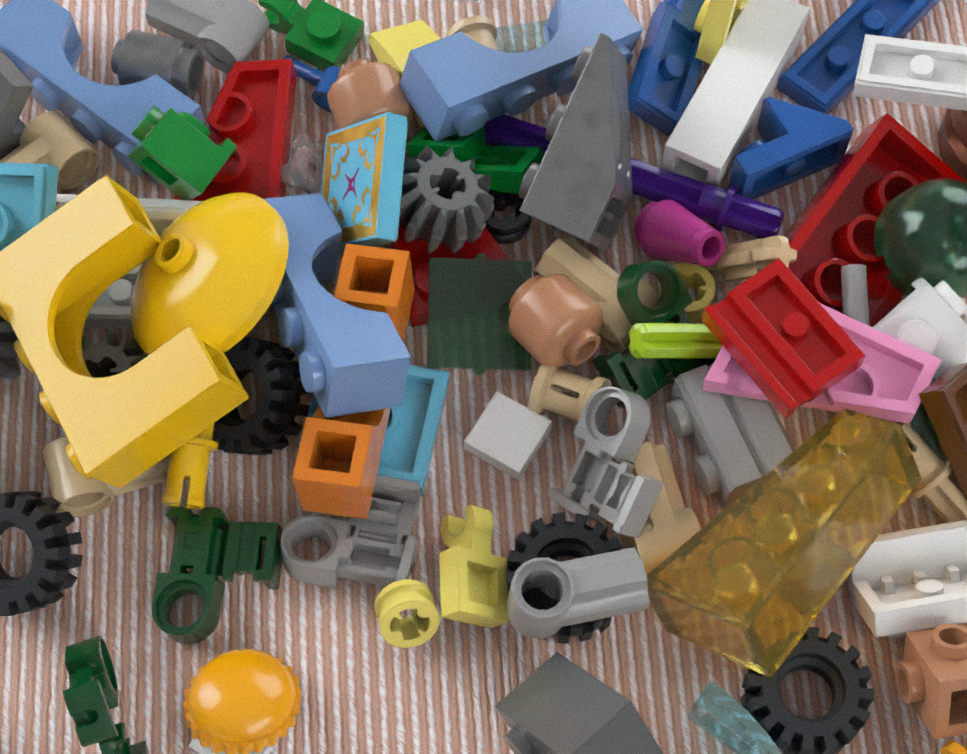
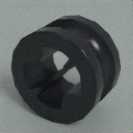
[485,190,532,244]

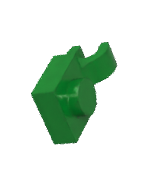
[258,0,364,71]

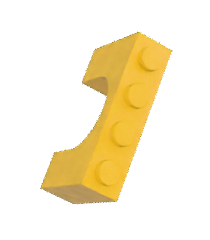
[0,175,249,489]

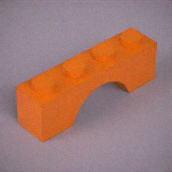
[292,244,415,519]

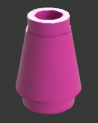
[634,200,725,267]

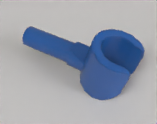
[283,55,340,113]

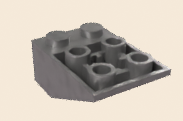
[519,33,633,251]

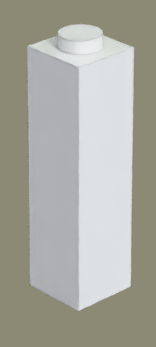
[661,0,810,187]

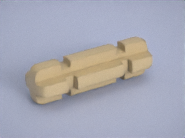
[700,235,797,284]

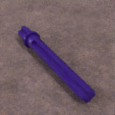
[484,114,784,239]

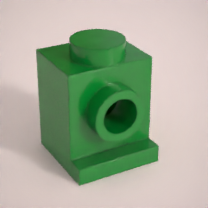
[127,105,237,200]

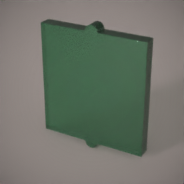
[427,253,532,376]

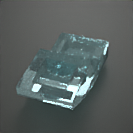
[688,680,782,754]

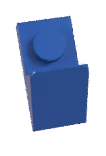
[728,97,854,200]

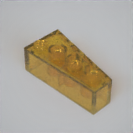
[646,408,921,678]

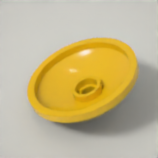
[131,193,289,355]

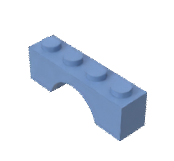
[0,0,206,185]
[399,0,644,141]
[264,193,411,418]

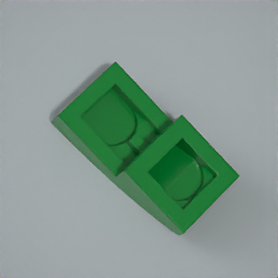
[406,125,543,194]

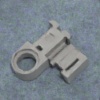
[548,386,664,538]
[281,475,420,589]

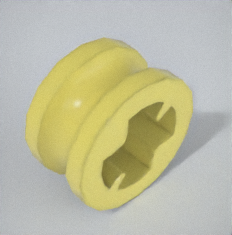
[658,263,716,324]
[374,579,440,648]

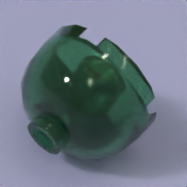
[874,177,967,299]

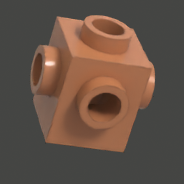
[895,623,967,739]

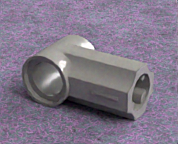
[145,0,270,73]
[507,547,650,638]

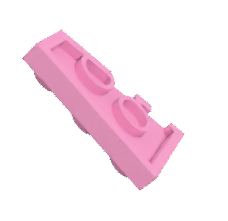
[701,303,941,424]

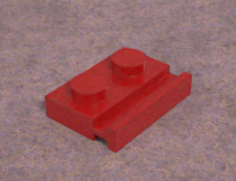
[702,258,866,419]

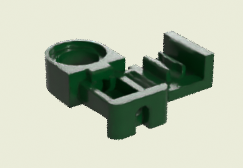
[592,261,715,408]
[152,507,283,644]
[63,635,149,754]

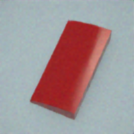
[784,113,967,327]

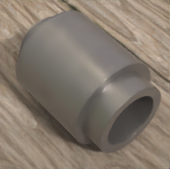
[111,30,204,97]

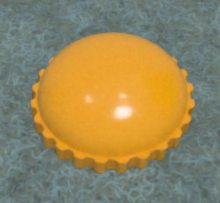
[183,649,301,754]

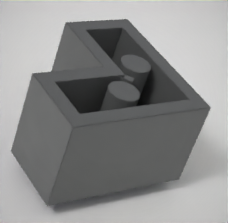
[495,652,663,754]

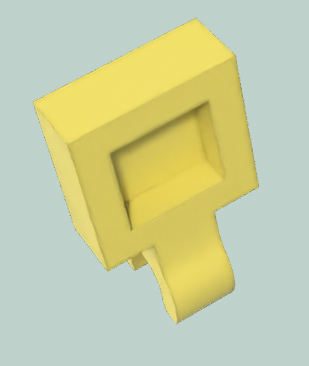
[439,505,509,629]

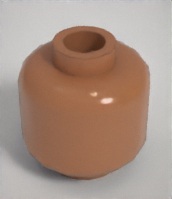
[327,59,414,133]
[509,274,603,368]

